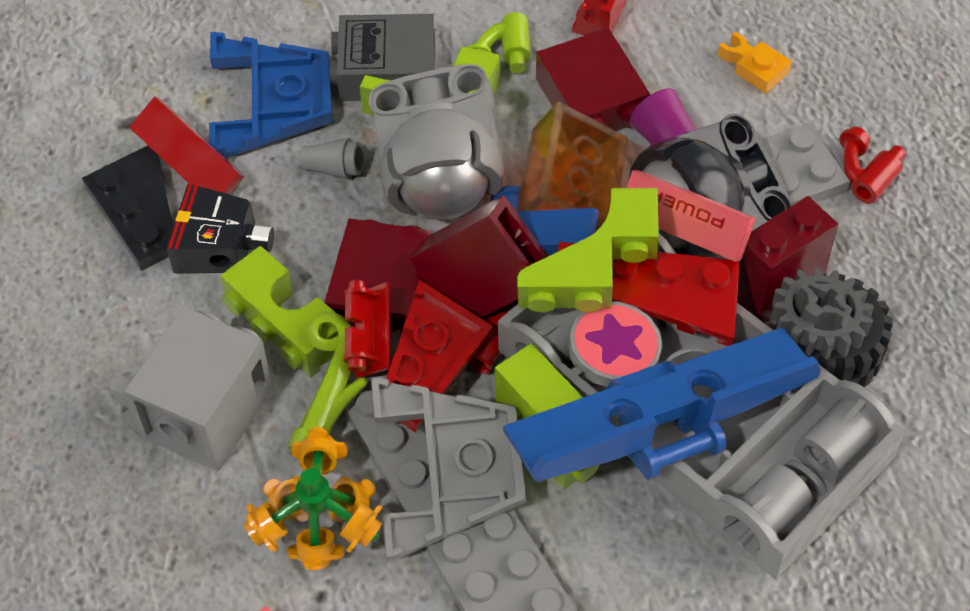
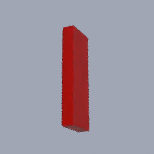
[129,96,245,195]

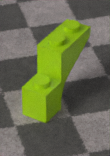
[517,188,659,312]

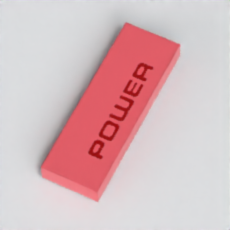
[627,170,756,261]

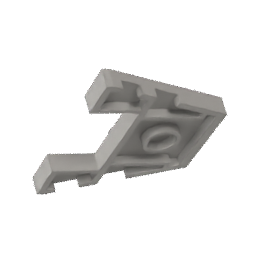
[371,377,526,561]

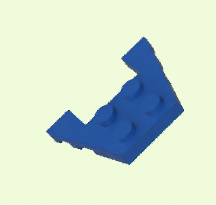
[209,32,332,158]

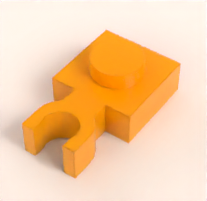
[717,31,792,93]

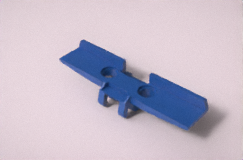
[503,327,821,482]

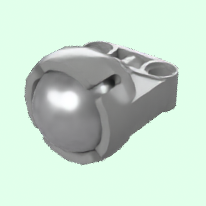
[368,64,503,219]

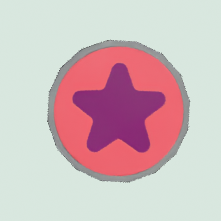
[568,302,662,387]

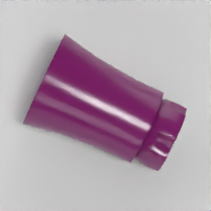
[629,88,697,145]

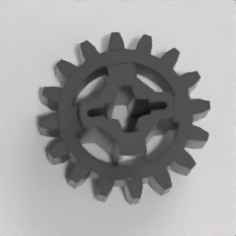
[770,267,874,359]

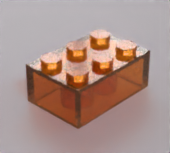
[516,101,628,232]

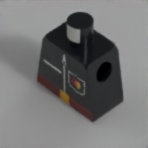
[166,184,274,274]

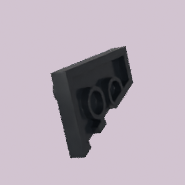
[82,145,173,271]

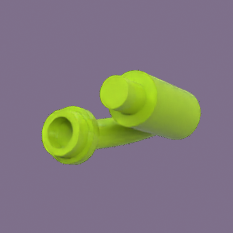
[467,12,531,74]

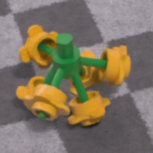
[244,427,382,570]

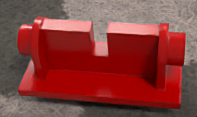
[343,280,390,379]

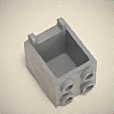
[109,306,273,472]

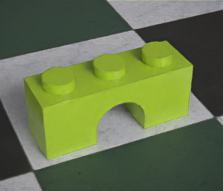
[220,246,338,378]

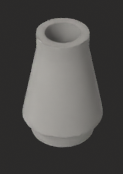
[300,138,364,179]

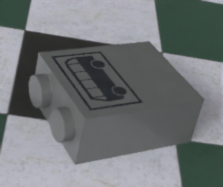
[330,13,435,101]

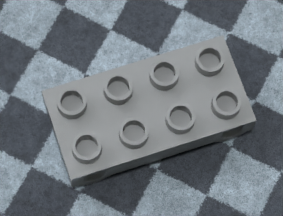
[498,233,905,580]

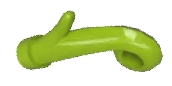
[287,312,367,450]

